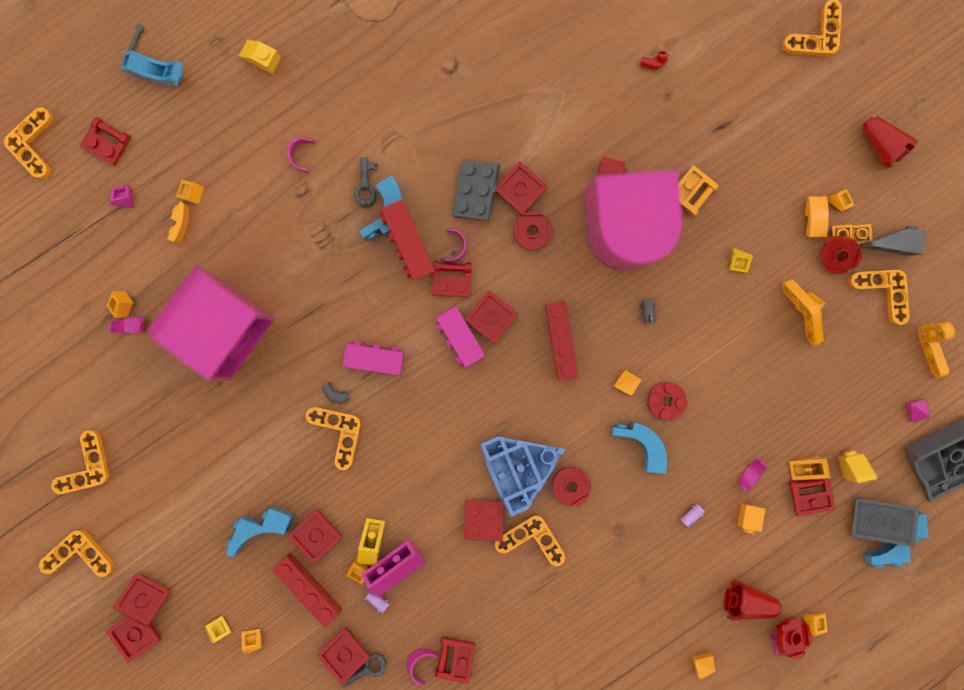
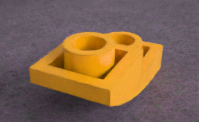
[805,196,829,237]
[167,202,190,245]
[832,224,872,245]

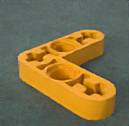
[782,0,842,56]
[4,107,53,180]
[848,270,910,325]
[781,279,824,347]
[917,321,955,379]
[306,407,361,470]
[51,430,110,494]
[495,514,565,566]
[39,529,114,577]

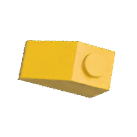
[239,40,281,75]
[838,450,877,483]
[357,518,385,566]

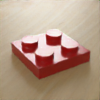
[496,161,548,215]
[465,290,518,344]
[464,500,504,541]
[288,509,343,564]
[113,573,170,627]
[105,616,162,663]
[316,627,372,685]

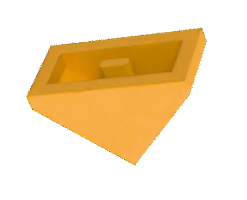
[789,456,830,480]

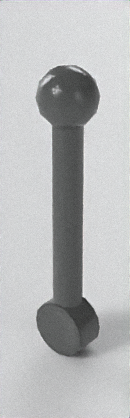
[123,24,144,58]

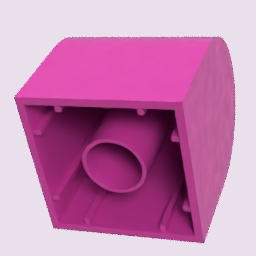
[583,170,682,270]
[147,265,275,380]

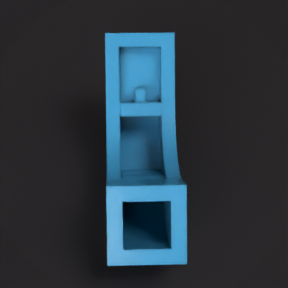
[120,50,183,87]
[359,175,403,241]
[610,422,667,474]

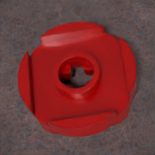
[513,211,552,250]
[820,236,862,274]
[647,382,687,420]
[552,467,591,506]
[776,618,811,659]

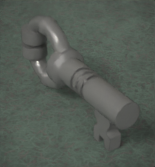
[354,157,378,207]
[342,654,387,687]

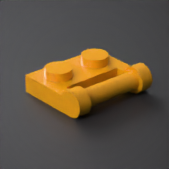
[679,165,719,217]

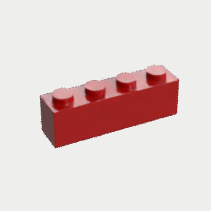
[379,199,435,281]
[545,301,578,381]
[272,553,342,628]

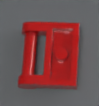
[80,117,131,166]
[432,261,471,297]
[789,478,836,516]
[435,636,475,684]

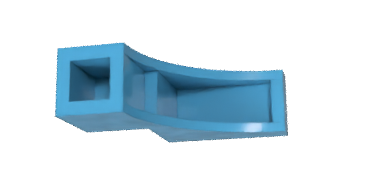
[226,506,295,557]
[864,512,929,568]

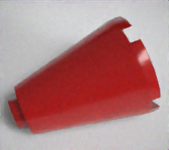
[863,116,919,169]
[724,580,782,621]

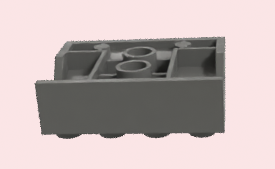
[904,418,964,502]

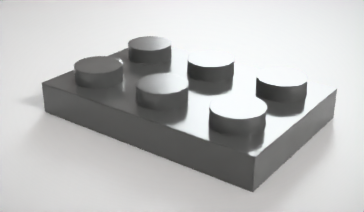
[452,160,500,222]
[851,498,919,547]

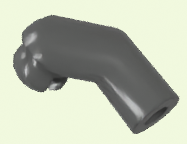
[322,383,349,404]

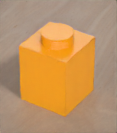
[737,503,765,534]

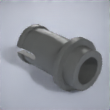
[640,299,656,324]

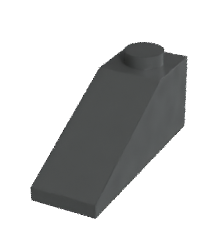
[860,226,926,256]

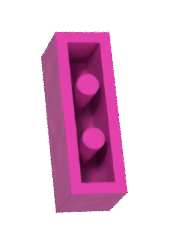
[435,306,485,368]
[342,341,405,376]
[361,540,426,597]

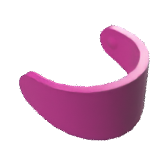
[287,137,315,172]
[441,228,467,262]
[109,317,145,333]
[739,459,768,491]
[406,648,438,686]

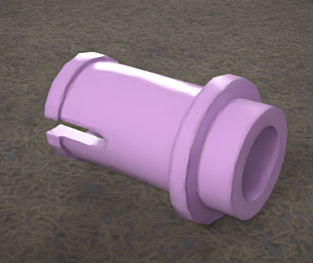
[681,504,705,528]
[364,591,389,613]

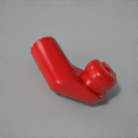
[640,51,668,70]

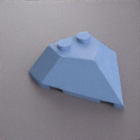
[480,436,566,517]

